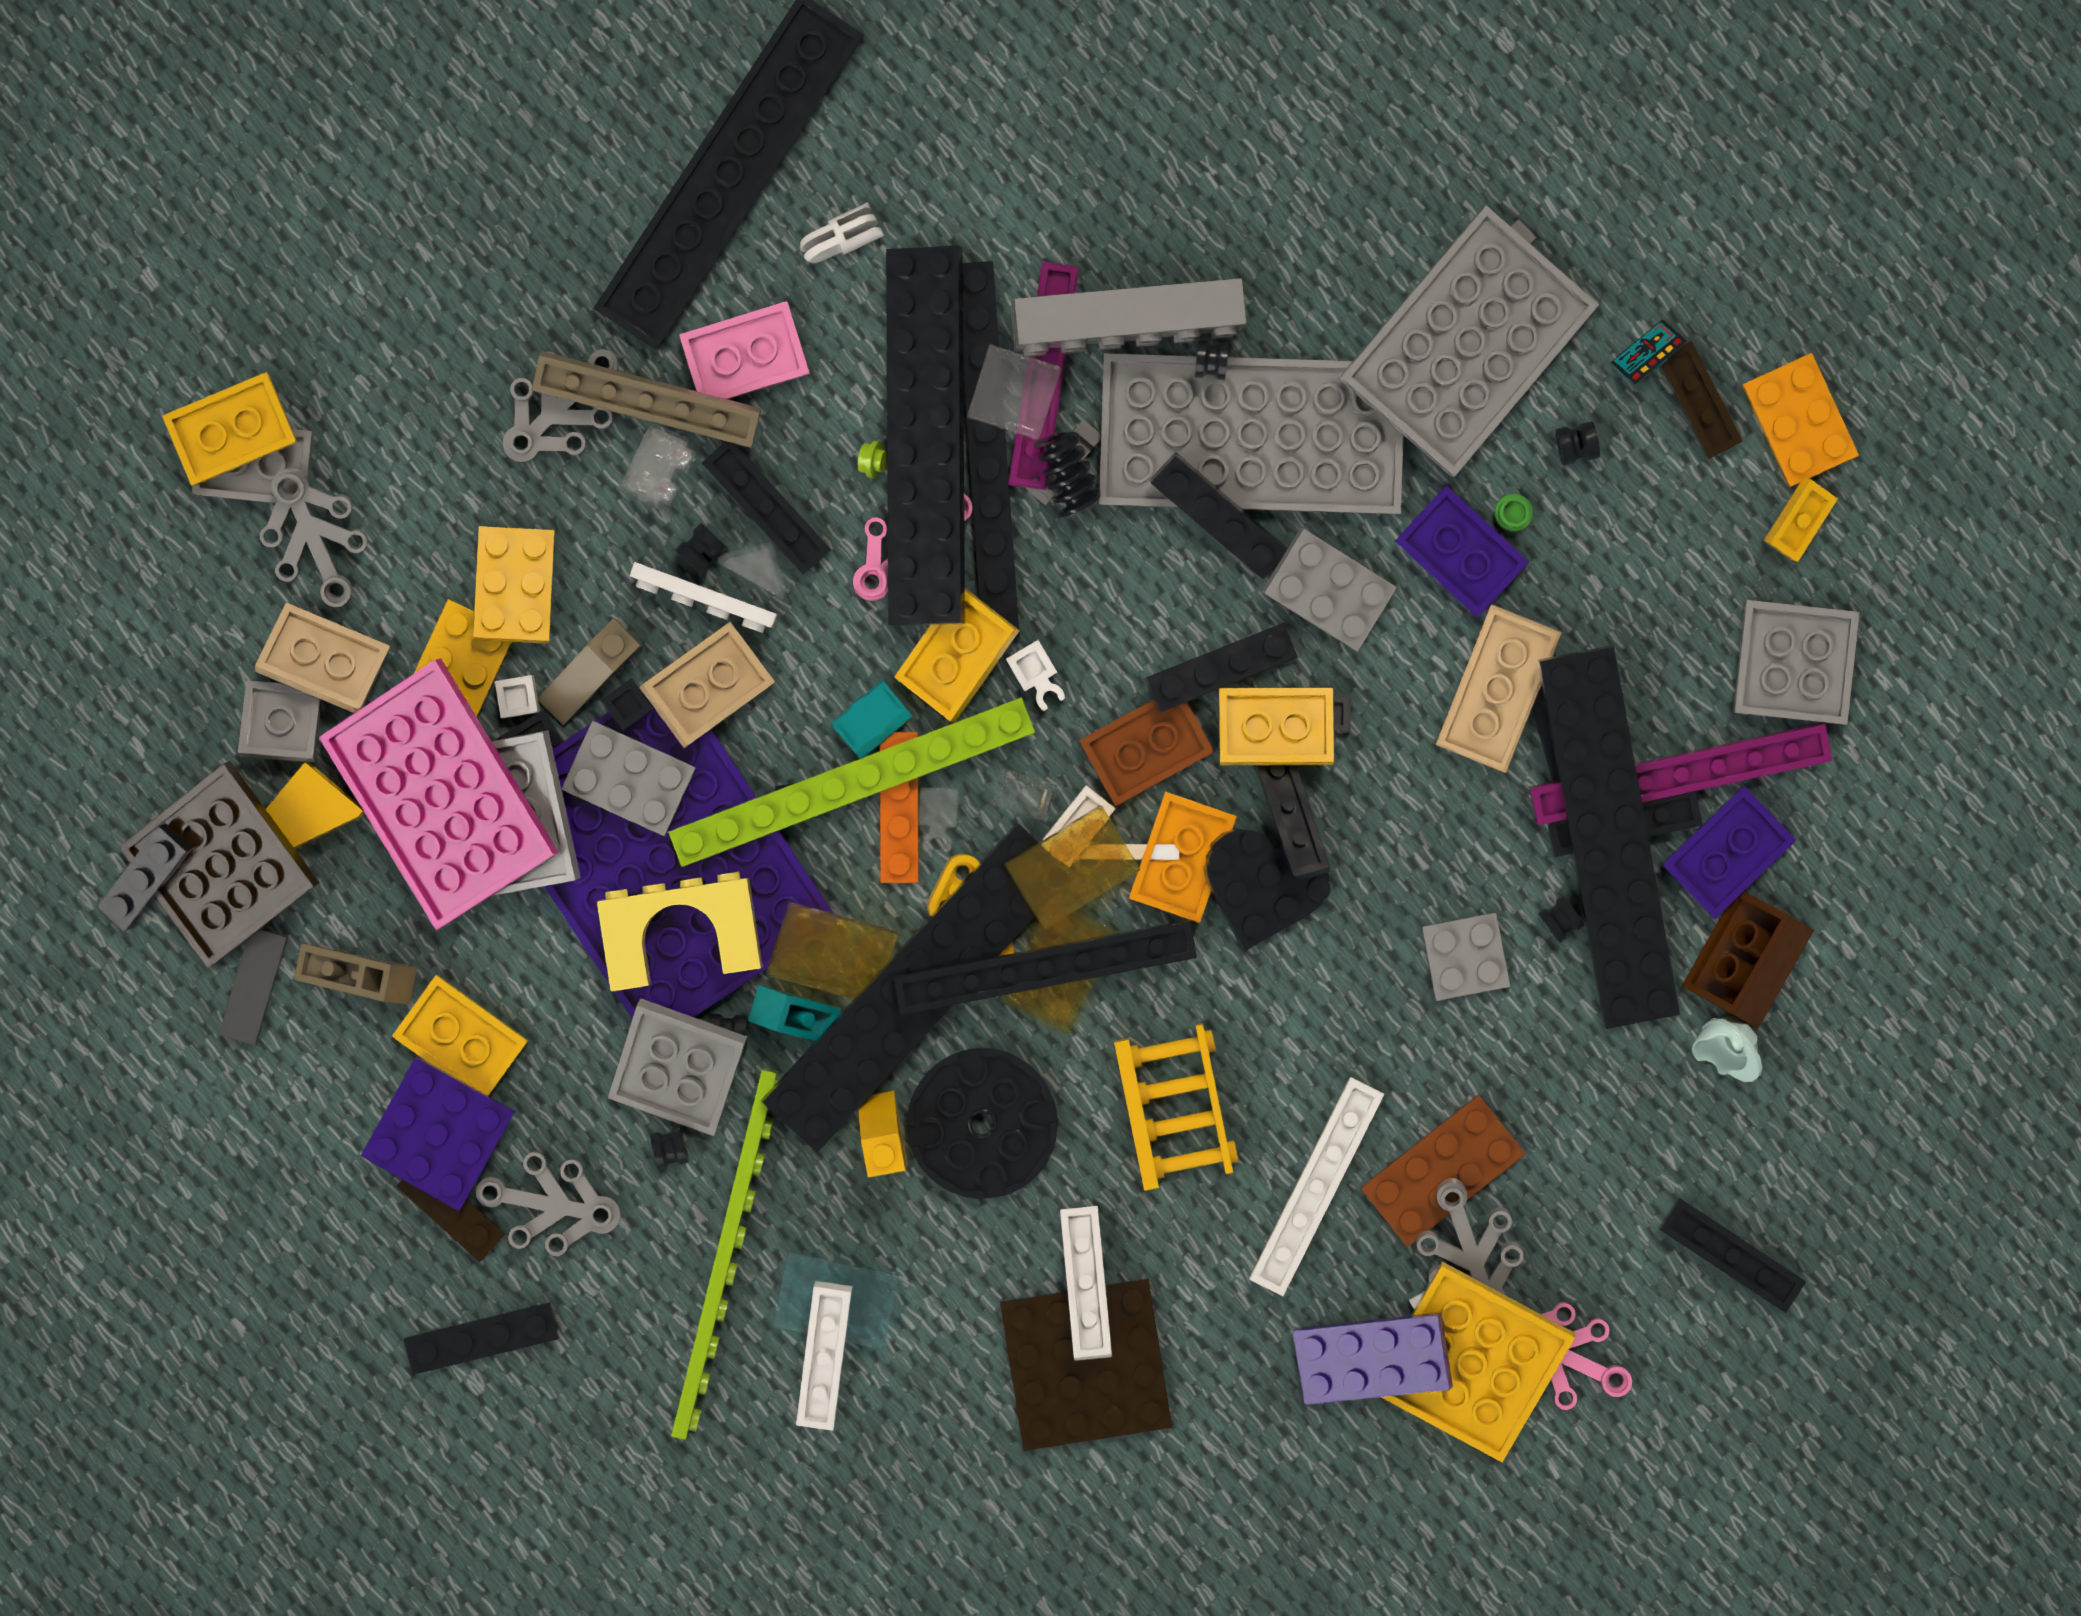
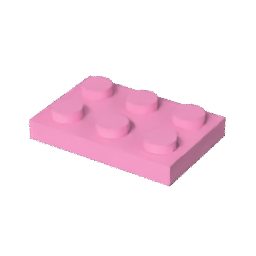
[679,301,810,400]

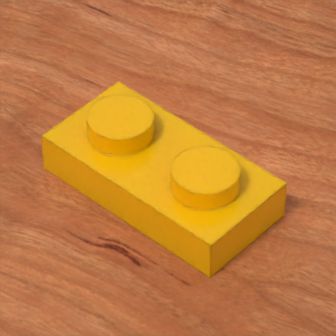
[1764,477,1838,562]

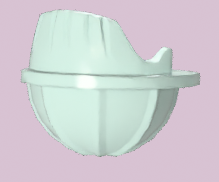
[1692,1016,1762,1082]

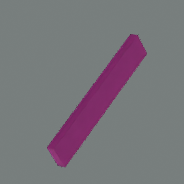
[1008,261,1079,490]

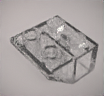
[619,422,697,511]

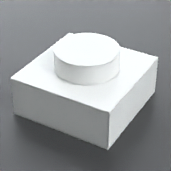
[495,675,540,719]

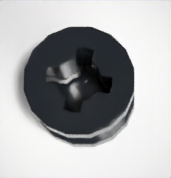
[1195,340,1229,380]
[1538,895,1585,943]
[650,1126,689,1170]

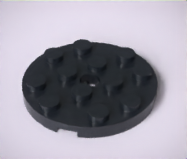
[907,1048,1058,1199]

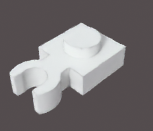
[1006,640,1065,711]

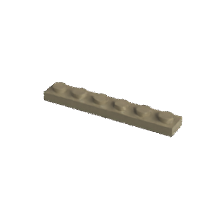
[532,351,762,448]

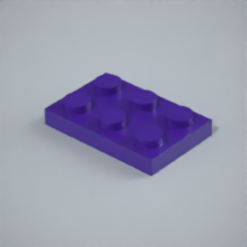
[1394,486,1529,618]
[1661,786,1796,919]

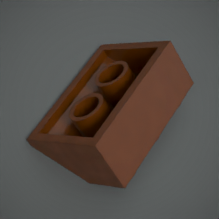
[1682,892,1814,1029]

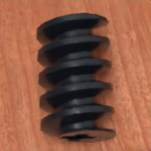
[1033,431,1101,517]

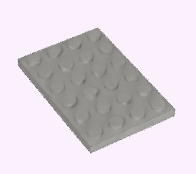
[1339,205,1599,477]

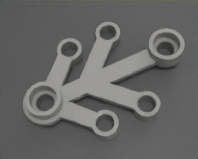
[503,349,619,462]
[260,468,368,607]
[476,1151,621,1256]
[1416,1178,1524,1295]

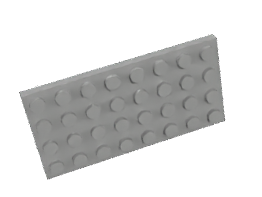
[1099,353,1403,515]

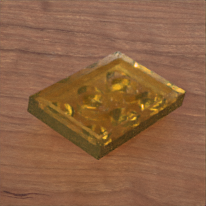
[1004,805,1141,930]
[1001,899,1118,1034]
[766,902,898,999]

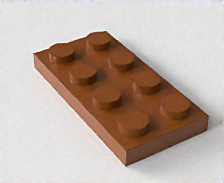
[1360,1094,1525,1247]

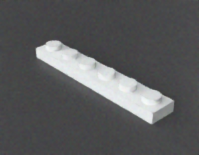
[1249,1077,1384,1296]

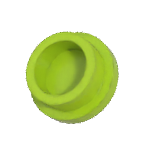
[858,441,887,479]

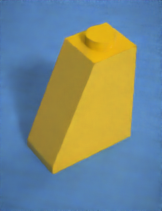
[266,762,365,849]
[858,1090,908,1178]

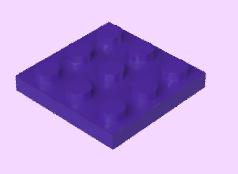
[360,1056,516,1211]

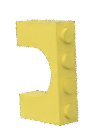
[597,872,763,991]

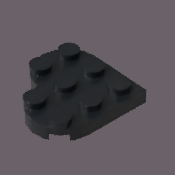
[1203,828,1331,951]

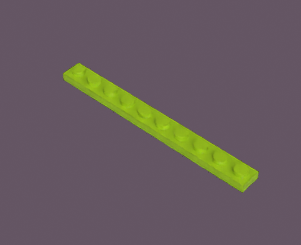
[668,697,1035,867]
[671,1068,779,1440]

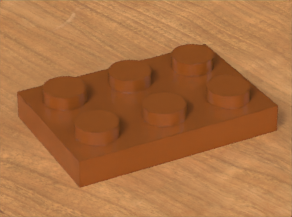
[1079,700,1214,806]

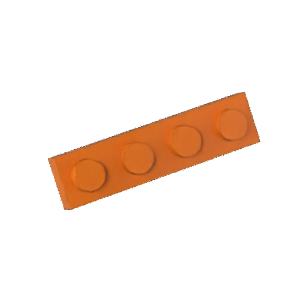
[880,732,919,883]

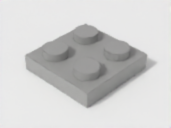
[238,681,322,763]
[1422,912,1510,1001]

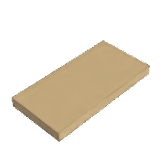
[1436,604,1563,773]

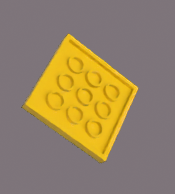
[1381,1261,1576,1462]

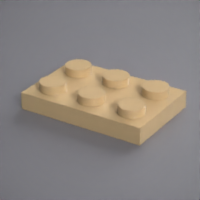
[255,603,390,713]
[639,622,775,748]

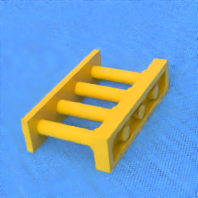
[1114,1023,1239,1191]

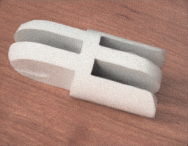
[800,203,884,263]

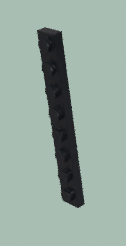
[893,920,1197,1015]

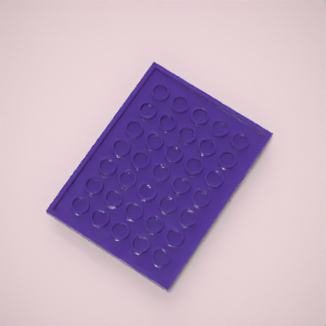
[544,709,839,1019]

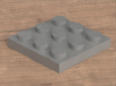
[1733,600,1860,725]
[608,998,747,1136]

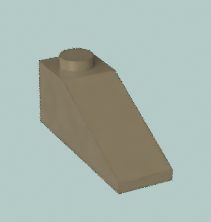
[538,618,643,726]
[294,943,418,1004]

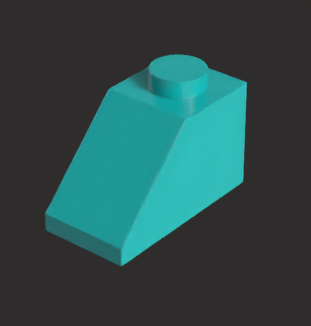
[748,985,841,1041]

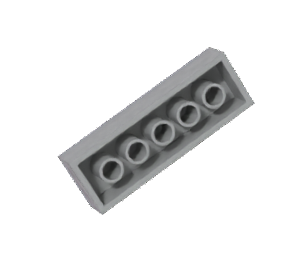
[1010,278,1246,357]

